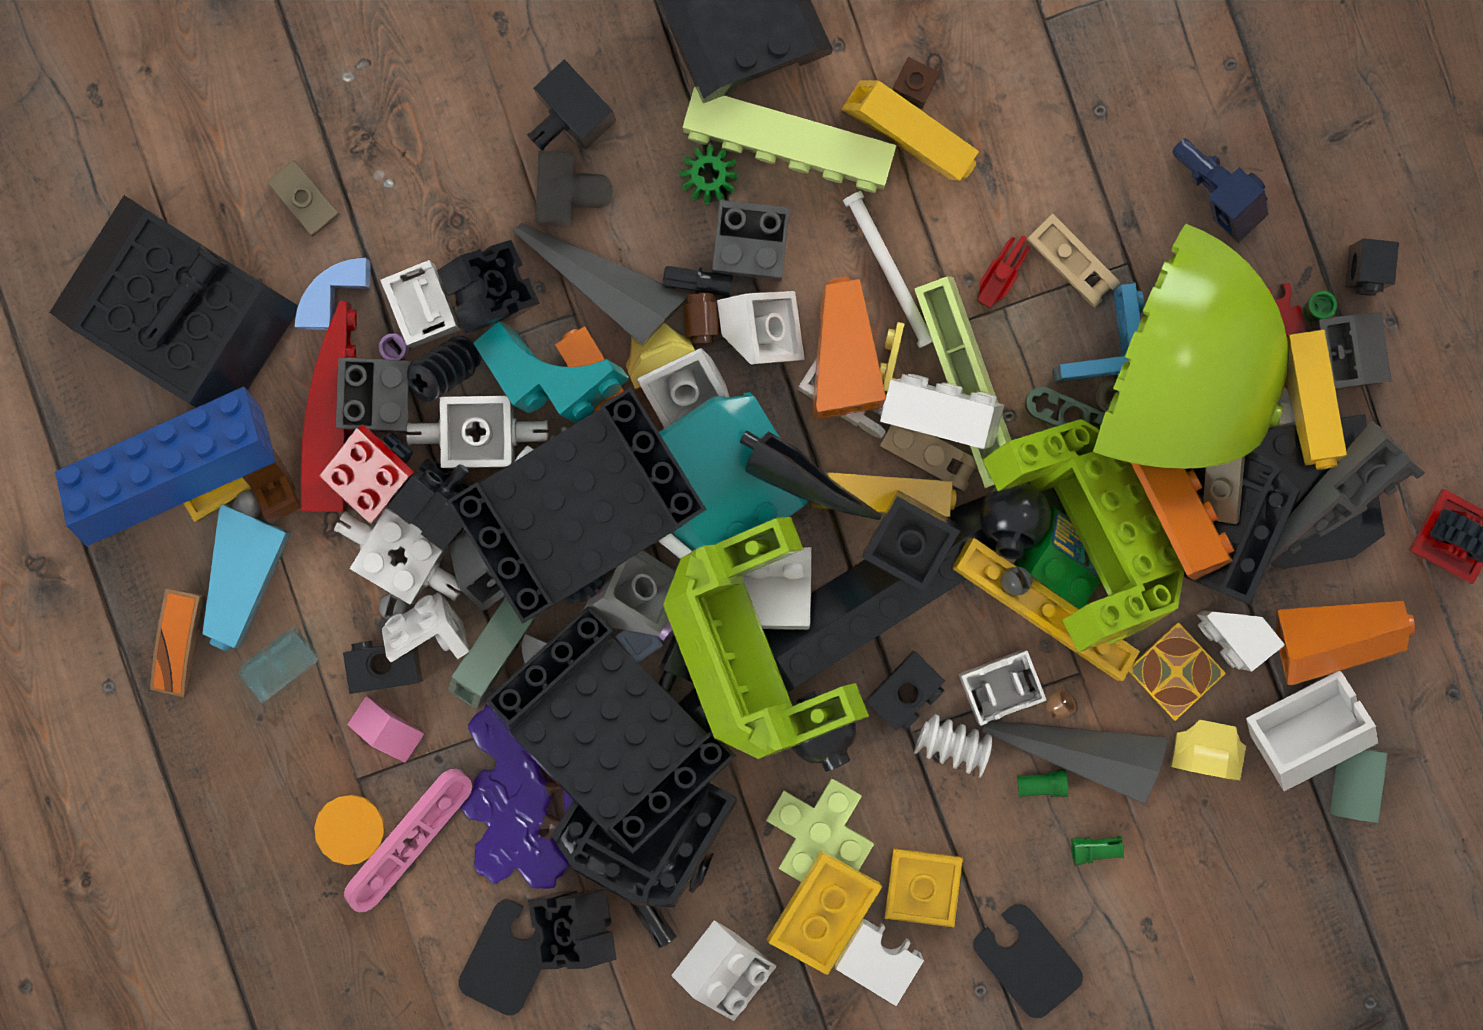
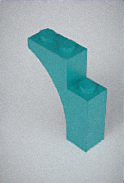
[473,321,629,423]

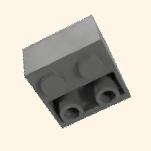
[712,200,790,281]
[1311,312,1392,390]
[336,357,409,433]
[449,529,505,611]

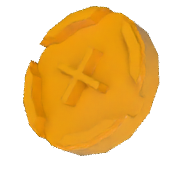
[314,794,385,865]

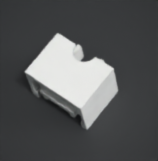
[380,260,461,349]
[958,649,1046,726]
[835,918,924,1006]

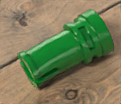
[1303,291,1337,322]
[1017,769,1068,798]
[1071,836,1124,866]

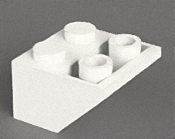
[1196,610,1285,672]
[671,920,777,1021]

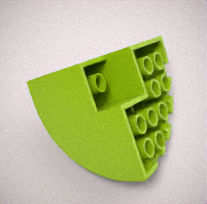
[1093,224,1288,469]

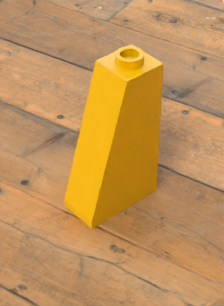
[841,80,979,181]
[1285,330,1347,470]
[811,473,956,517]

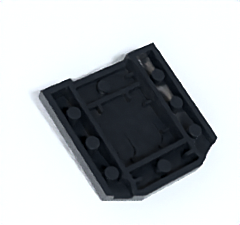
[657,0,833,104]
[1252,414,1385,569]
[1184,452,1300,605]
[552,783,737,907]

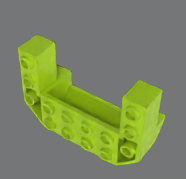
[983,419,1185,653]
[663,517,869,759]

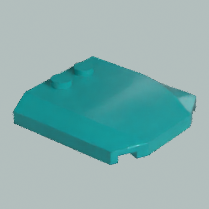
[659,392,808,551]

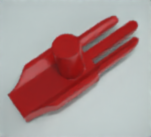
[977,236,1030,309]

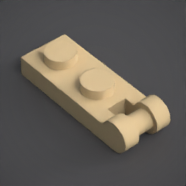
[1027,213,1120,308]
[879,425,978,493]

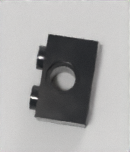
[1345,238,1399,296]
[343,641,423,694]
[865,650,945,731]

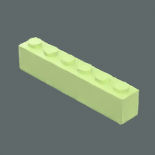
[682,87,897,193]
[914,276,1011,488]

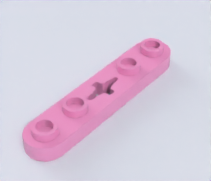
[344,769,472,912]

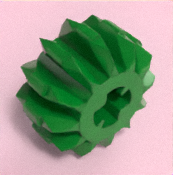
[679,145,739,205]

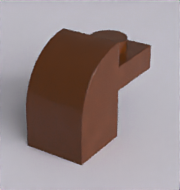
[243,447,301,524]

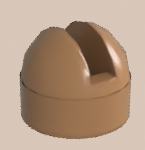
[1046,688,1077,719]

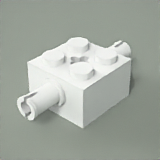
[407,396,549,469]
[334,508,461,605]

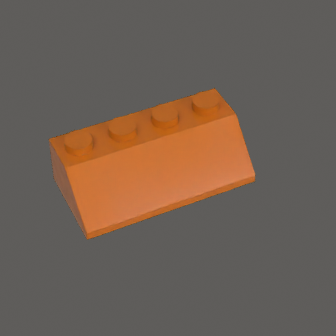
[1131,463,1234,581]

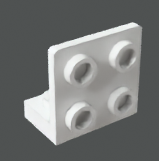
[742,547,812,630]
[382,592,469,662]

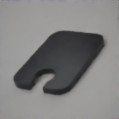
[458,899,541,1016]
[973,904,1083,1018]

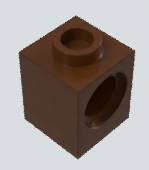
[892,57,939,109]

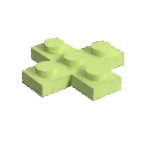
[766,777,874,882]

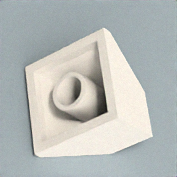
[717,291,805,365]
[637,348,729,428]

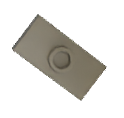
[267,160,340,236]
[1203,456,1245,524]

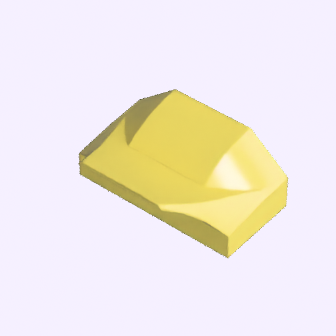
[625,323,695,389]
[1170,720,1246,780]

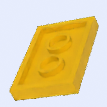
[766,850,882,975]

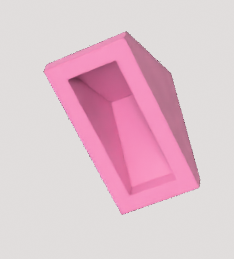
[347,695,425,763]

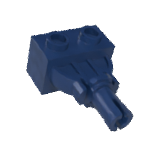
[1172,138,1269,243]

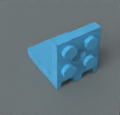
[1053,283,1145,382]

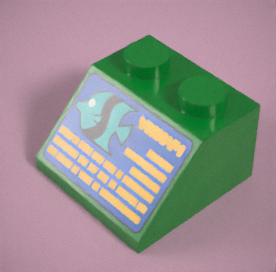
[1013,506,1101,609]

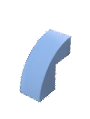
[295,258,371,330]

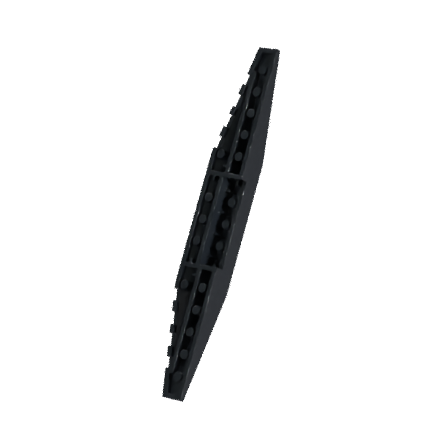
[678,487,1067,734]

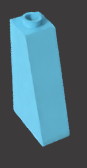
[202,504,291,651]

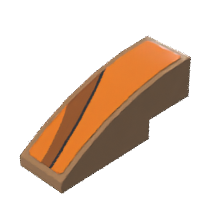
[150,588,205,697]

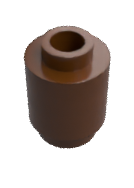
[683,293,720,344]

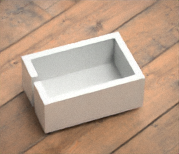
[880,373,1004,449]
[1246,671,1378,791]

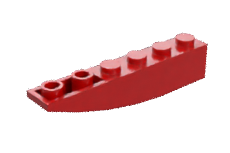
[301,301,357,512]

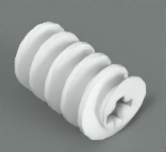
[914,714,992,778]

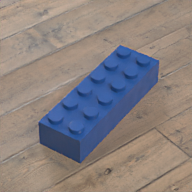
[55,387,276,546]

